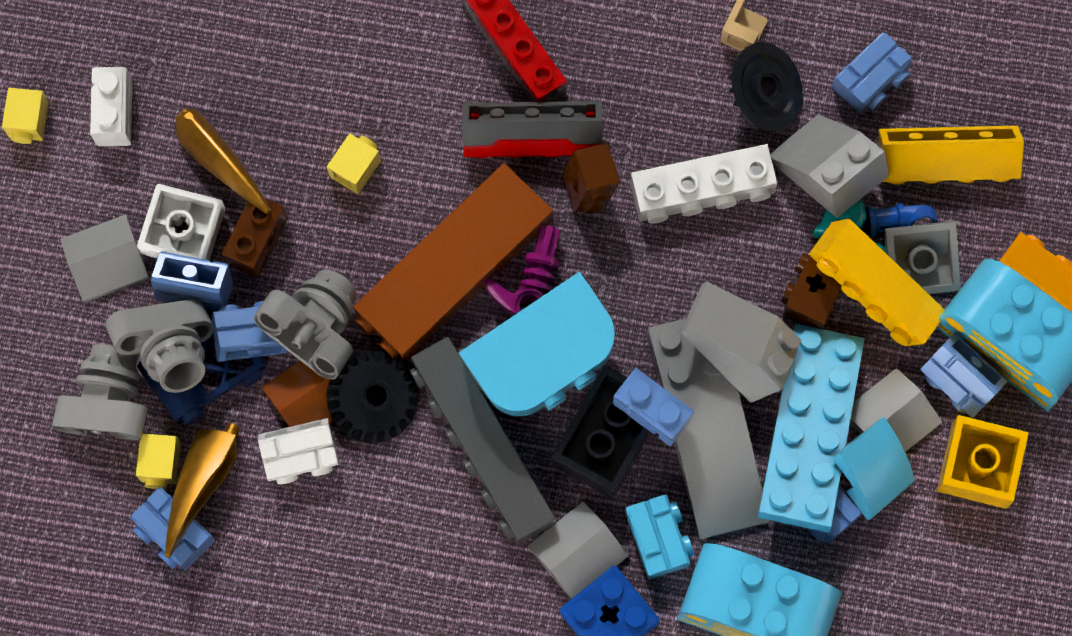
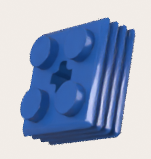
[560,565,659,636]

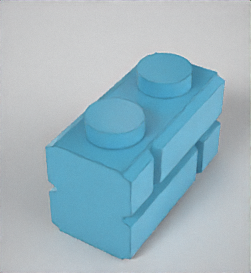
[625,495,694,580]

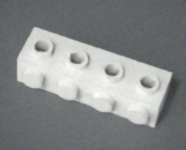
[630,144,777,224]

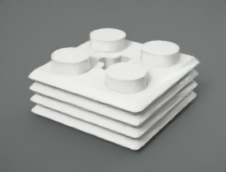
[137,184,225,260]

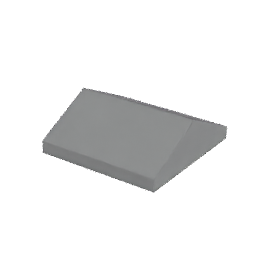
[60,214,150,303]
[885,221,961,294]
[850,368,942,452]
[528,501,629,599]

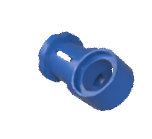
[866,203,939,237]

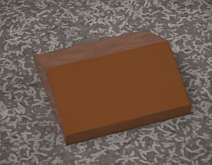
[261,361,334,427]

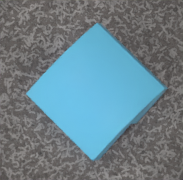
[832,417,915,521]

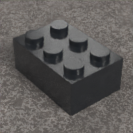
[551,365,651,500]

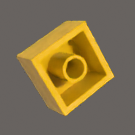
[937,415,1029,509]

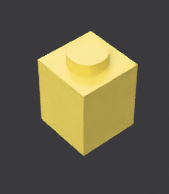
[2,88,49,144]
[327,133,381,194]
[136,434,181,489]

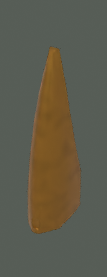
[175,108,272,214]
[165,423,241,558]

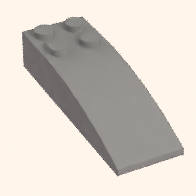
[647,318,769,540]

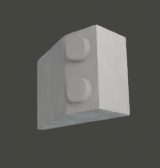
[770,114,889,218]
[681,282,801,403]

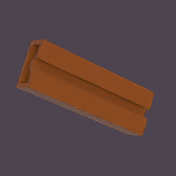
[353,163,553,363]

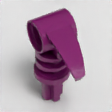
[484,225,560,317]

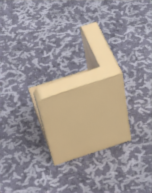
[720,0,768,51]

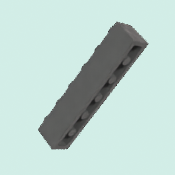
[409,337,556,546]

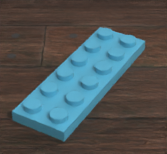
[757,323,865,533]

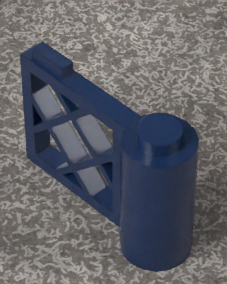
[137,318,265,426]

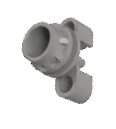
[253,270,357,379]
[105,299,214,393]
[51,344,148,441]

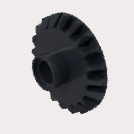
[727,42,803,133]
[326,351,419,443]

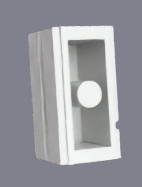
[90,67,132,146]
[258,418,338,484]

